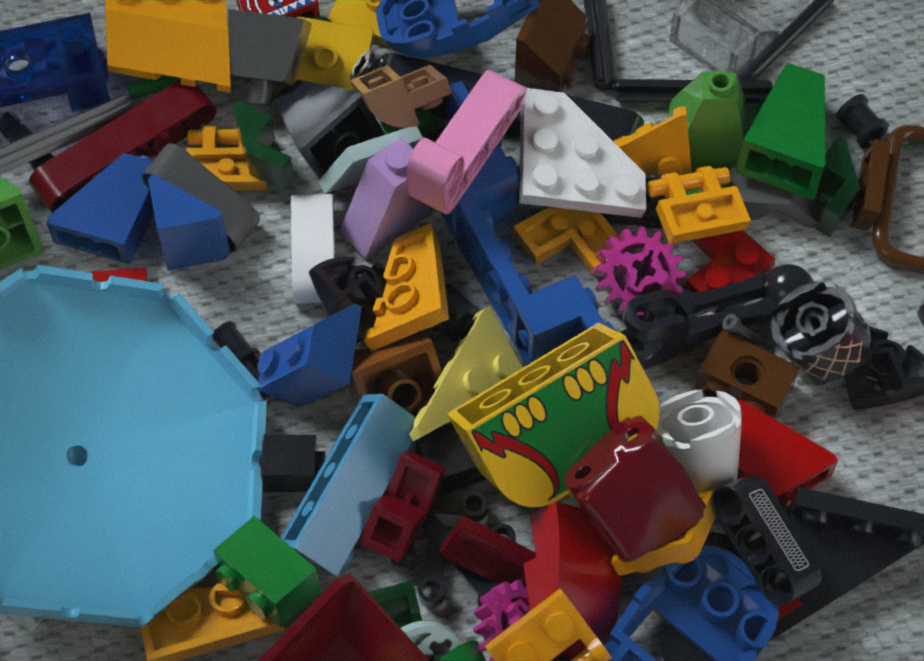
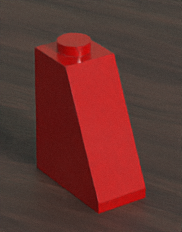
[737,399,838,506]

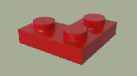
[686,230,776,314]

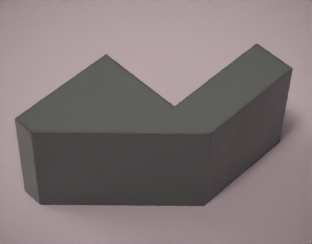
[727,166,822,227]

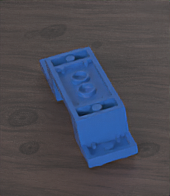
[439,81,615,366]

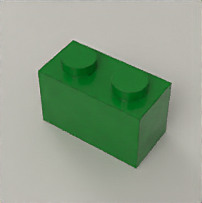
[213,516,321,628]

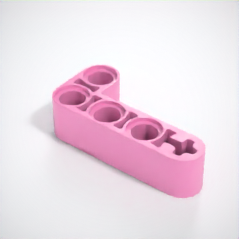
[407,70,527,214]

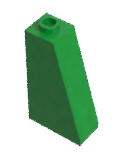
[735,63,825,200]

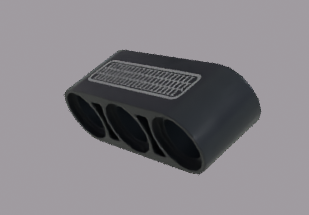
[711,474,822,606]

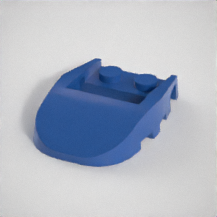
[376,0,540,57]
[605,545,779,661]

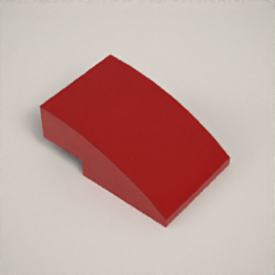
[523,501,622,659]

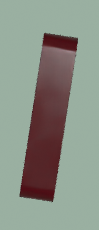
[29,80,217,213]

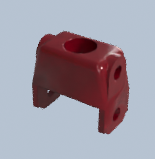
[565,416,706,562]

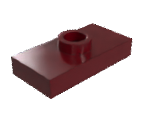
[440,516,536,587]

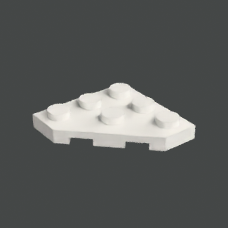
[519,88,646,218]

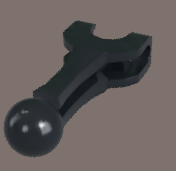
[619,264,814,370]

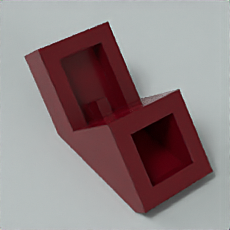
[360,450,447,563]

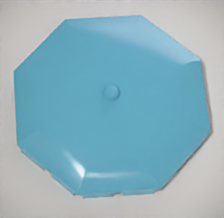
[0,264,267,628]

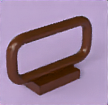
[851,124,924,274]

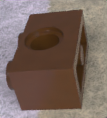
[695,329,800,419]

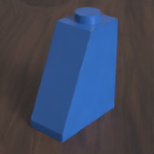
[46,153,154,265]

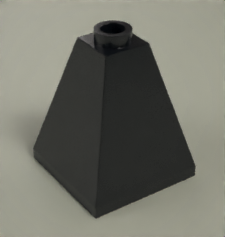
[274,80,385,194]

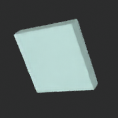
[319,126,423,194]

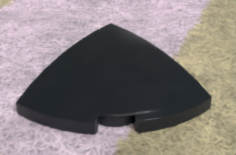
[309,256,387,345]
[843,326,924,410]

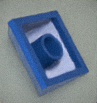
[148,173,230,271]

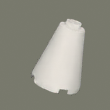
[656,390,742,493]

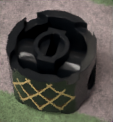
[771,282,871,386]

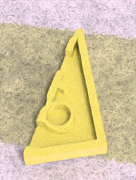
[409,306,523,441]

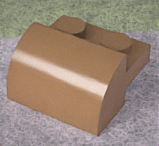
[350,65,452,128]

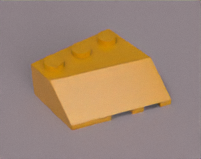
[105,0,231,93]

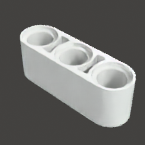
[291,193,335,304]

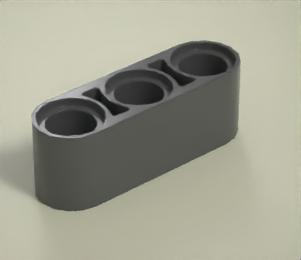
[141,143,260,253]

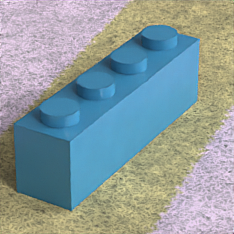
[281,394,417,577]

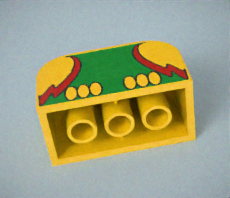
[447,322,660,507]

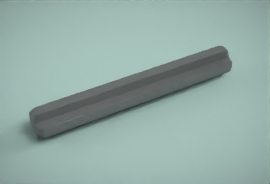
[0,95,135,175]

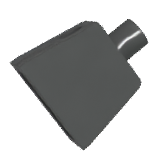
[228,9,312,106]

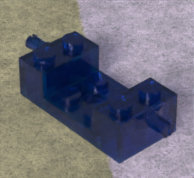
[0,12,111,112]

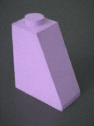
[339,137,429,261]

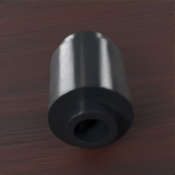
[435,283,480,341]

